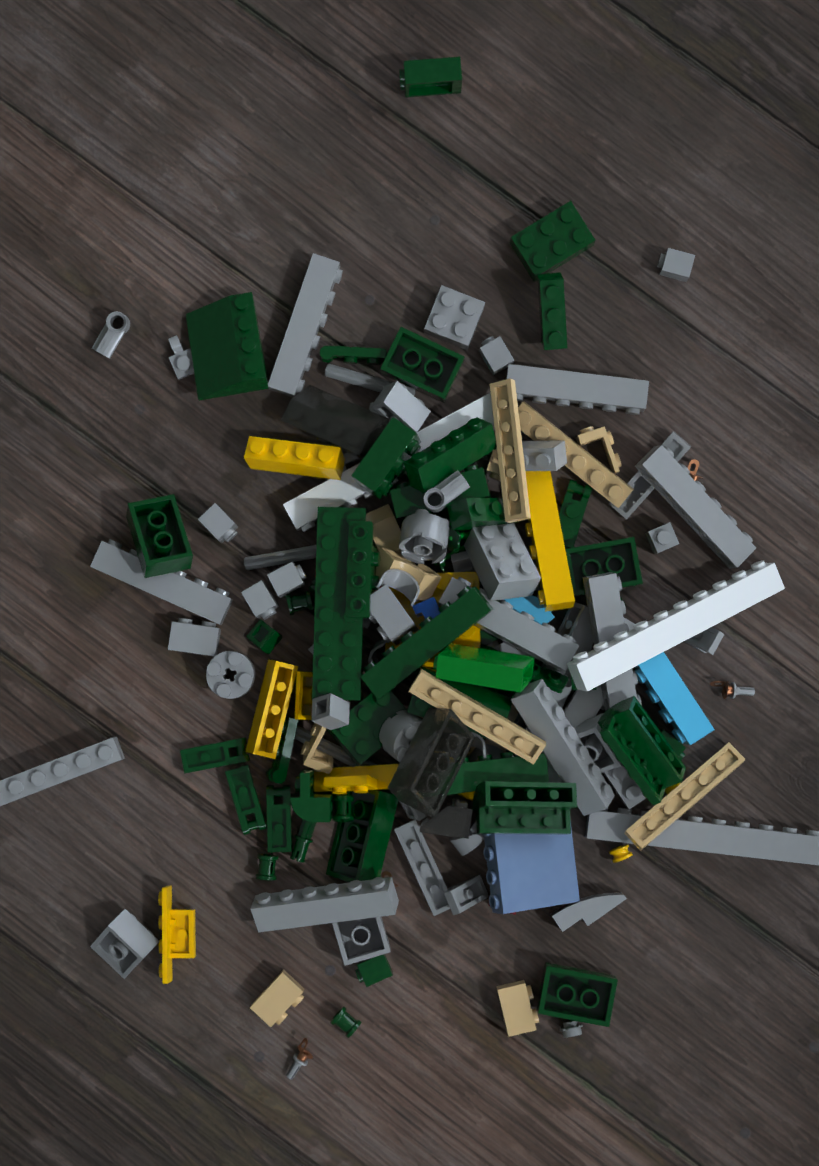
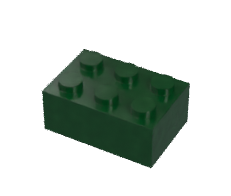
[510,201,596,282]
[380,327,465,403]
[351,417,421,500]
[126,494,193,578]
[565,537,643,597]
[327,691,407,766]
[536,962,618,1027]

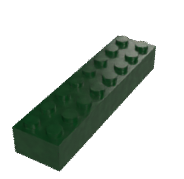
[312,507,366,700]

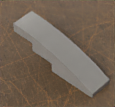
[609,431,691,520]

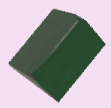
[246,619,282,654]

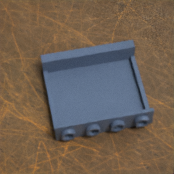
[482,820,580,914]

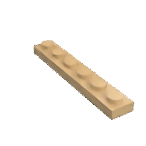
[490,378,531,523]
[518,401,634,508]
[409,669,546,765]
[624,742,745,851]

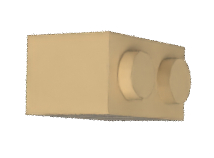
[250,969,304,1027]
[496,980,539,1037]

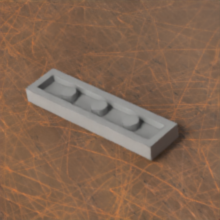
[394,820,450,916]

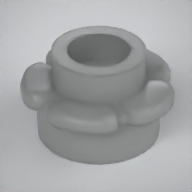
[560,1020,583,1038]

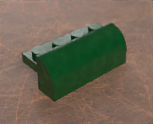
[407,666,513,740]
[597,696,686,805]
[290,769,333,822]
[473,781,577,835]

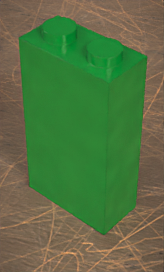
[433,643,535,693]

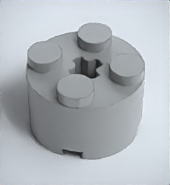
[399,509,449,564]
[206,651,256,699]
[379,710,437,766]

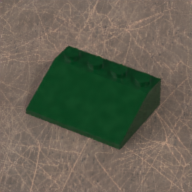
[186,292,269,401]

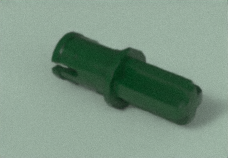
[290,820,317,863]

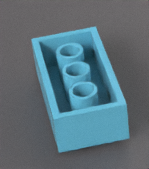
[634,652,715,745]

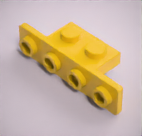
[313,764,402,794]
[158,886,196,984]

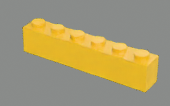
[525,471,575,612]

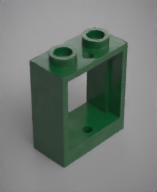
[399,57,462,98]

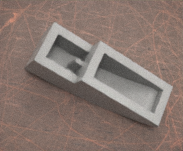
[550,892,627,932]

